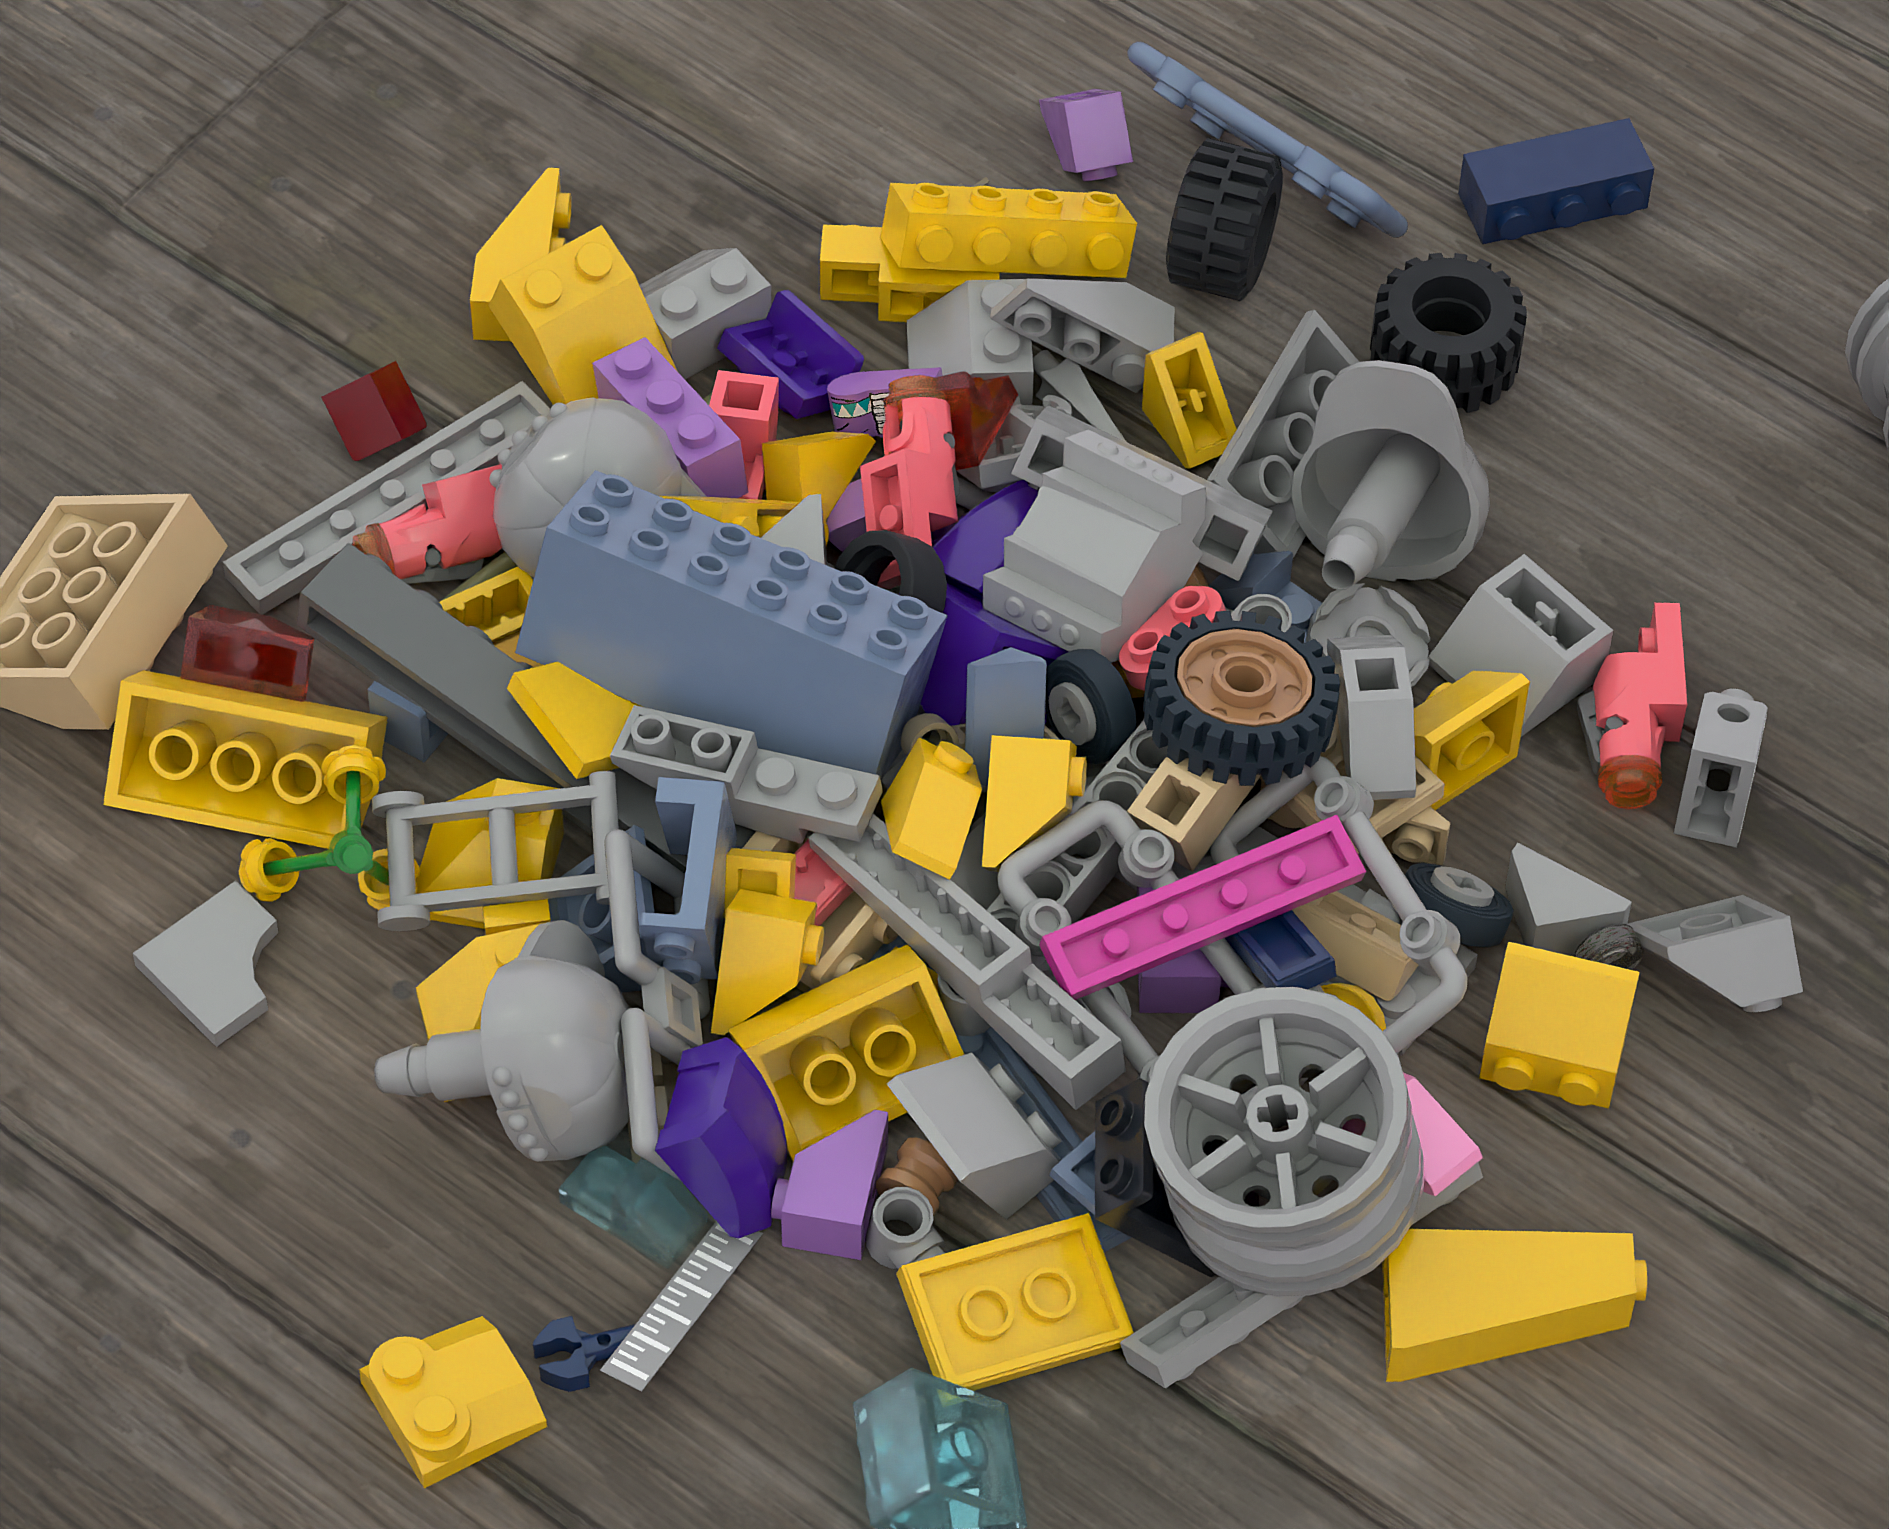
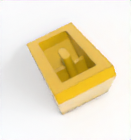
[1142,332,1237,469]
[762,431,876,519]

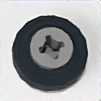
[1045,649,1136,764]
[1405,863,1514,948]

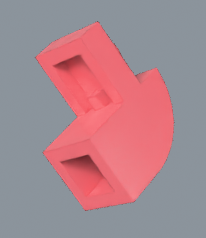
[709,370,779,500]

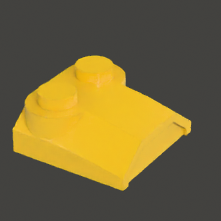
[359,1316,547,1488]

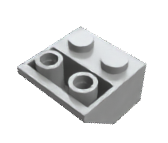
[1428,554,1613,738]

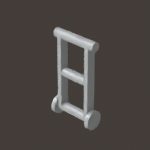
[372,771,619,931]

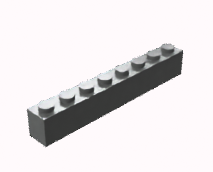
[296,542,756,873]

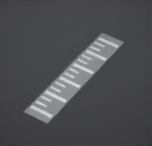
[600,1221,763,1392]

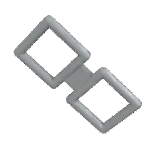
[604,829,710,1182]

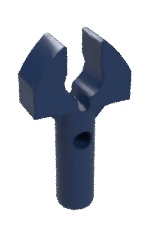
[533,1316,636,1392]

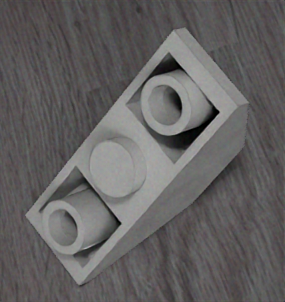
[1327,635,1416,800]

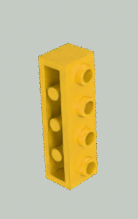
[880,183,1137,278]

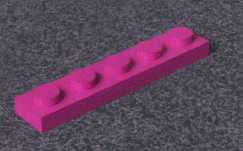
[1039,815,1367,1000]

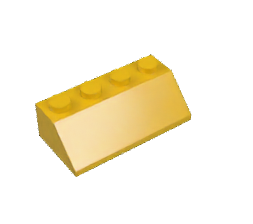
[103,670,388,849]

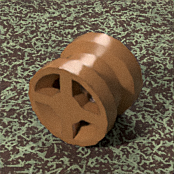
[876,1137,959,1217]

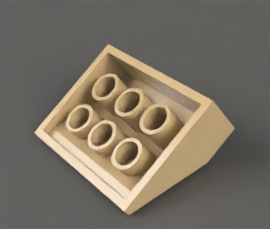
[0,494,228,730]

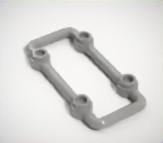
[1210,756,1468,1054]
[998,800,1308,1142]

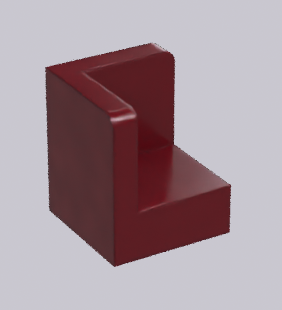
[321,361,427,461]

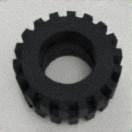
[1166,138,1283,301]
[1370,252,1527,413]

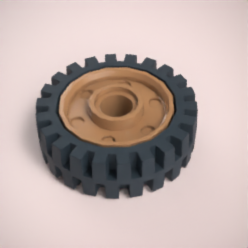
[1143,610,1340,786]

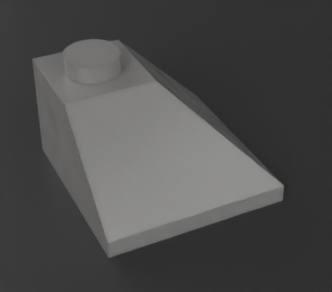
[1626,895,1803,1012]

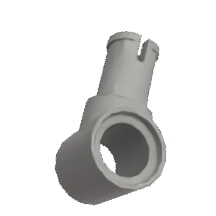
[866,1187,945,1270]

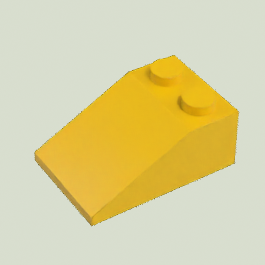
[488,225,677,405]

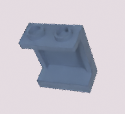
[639,777,737,984]

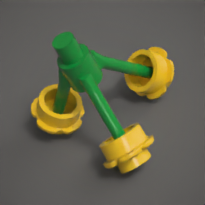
[239,745,420,910]

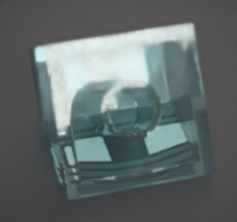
[853,1367,1027,1529]

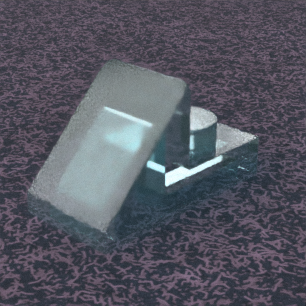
[559,1145,708,1269]

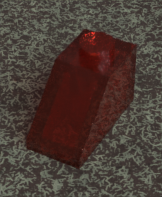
[180,605,315,702]

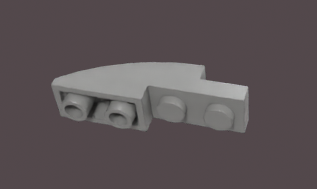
[610,705,883,843]

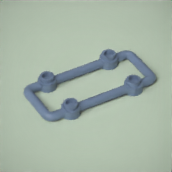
[1127,42,1408,238]

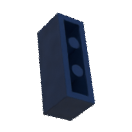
[1458,118,1654,245]

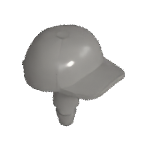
[1292,360,1490,590]
[489,397,706,578]
[374,920,630,1162]

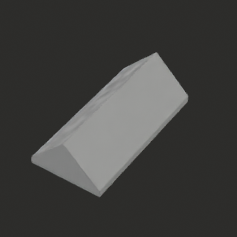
[1207,309,1359,558]

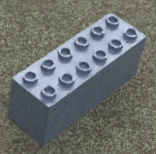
[515,470,948,780]

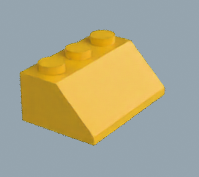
[728,944,964,1163]

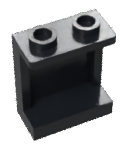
[1095,1078,1259,1277]

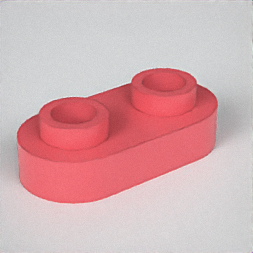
[1119,586,1227,691]

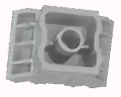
[983,429,1206,663]

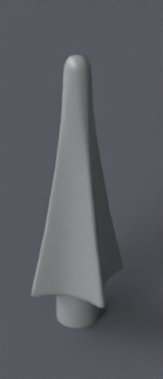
[1033,350,1126,442]

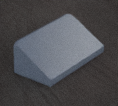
[965,647,1047,787]

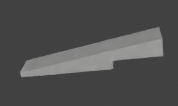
[808,814,1126,1110]

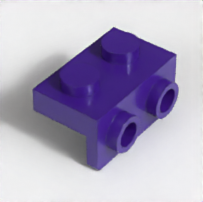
[717,290,864,419]

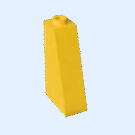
[1382,1229,1647,1382]

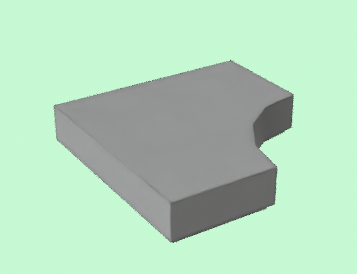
[133,881,278,1047]

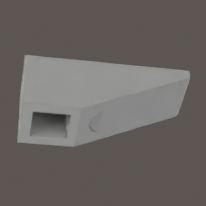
[990,278,1175,393]

